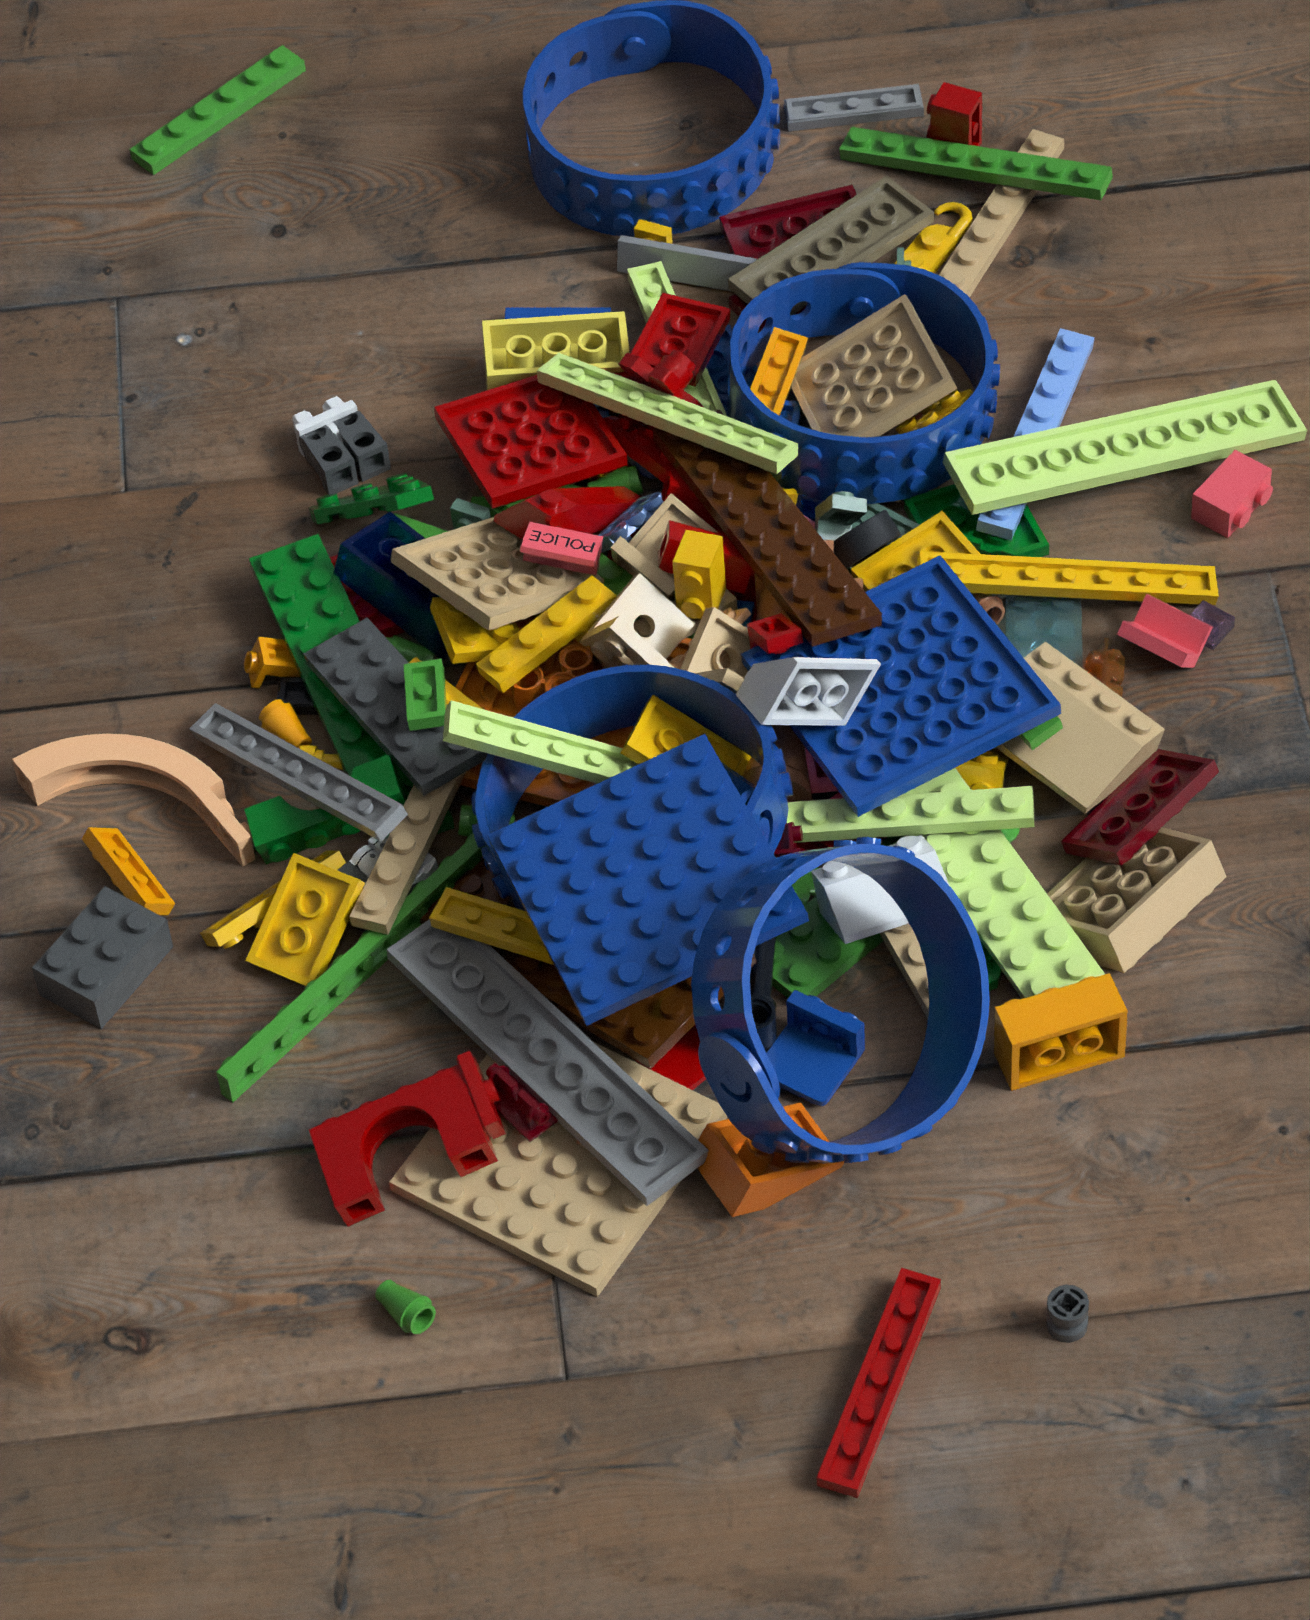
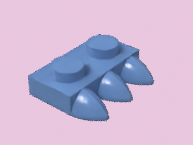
[598,492,664,553]

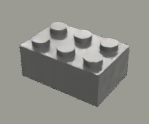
[32,886,173,1029]

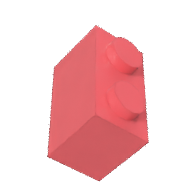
[1191,450,1273,538]

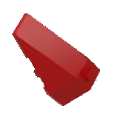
[493,486,641,540]

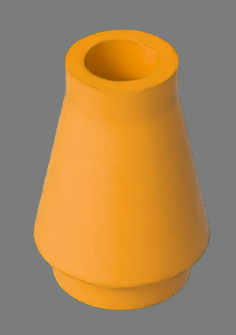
[259,699,312,749]

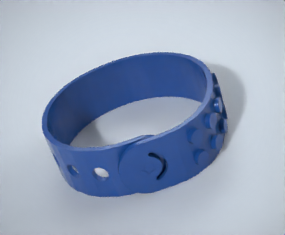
[523,0,780,237]
[727,262,1000,504]
[472,664,793,911]
[691,837,990,1163]

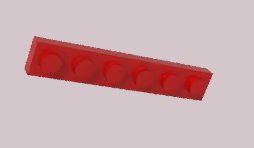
[816,1267,941,1499]

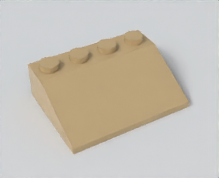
[996,641,1165,814]
[1047,827,1226,973]

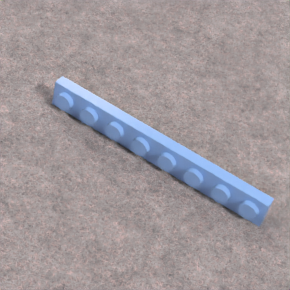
[976,328,1094,541]

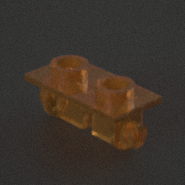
[1084,637,1125,697]

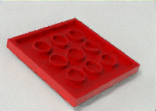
[434,375,627,509]

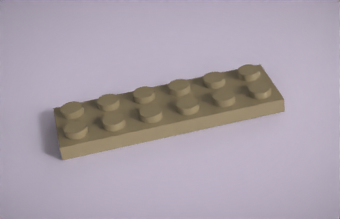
[728,175,934,320]

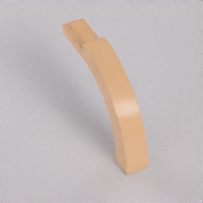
[12,733,255,867]

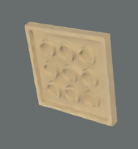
[791,294,958,437]
[391,517,604,630]

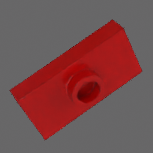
[456,1050,506,1140]

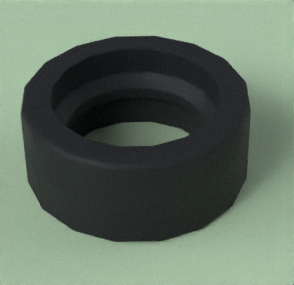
[834,510,901,569]

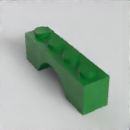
[244,754,407,865]

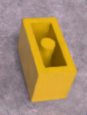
[673,530,726,619]

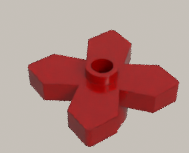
[619,350,704,407]

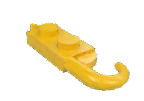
[894,202,973,274]

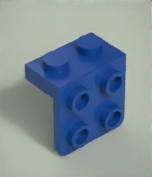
[767,990,865,1106]

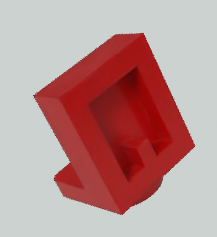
[747,613,803,654]

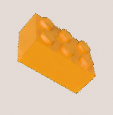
[994,973,1128,1091]

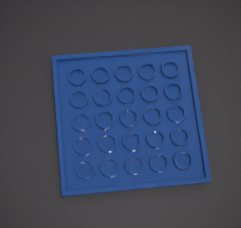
[741,555,1061,817]
[487,734,809,1026]

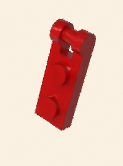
[603,414,674,483]

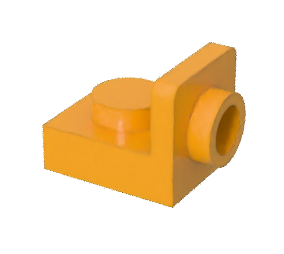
[244,637,301,689]

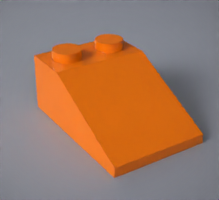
[697,1103,844,1217]

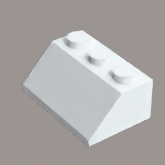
[736,657,881,726]
[811,835,949,944]

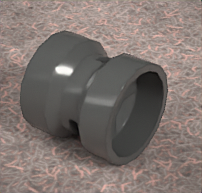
[1046,1284,1089,1343]

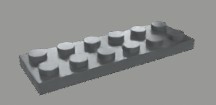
[303,618,488,796]

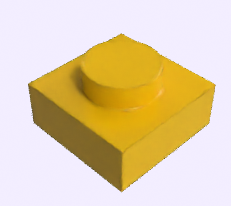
[634,219,673,244]

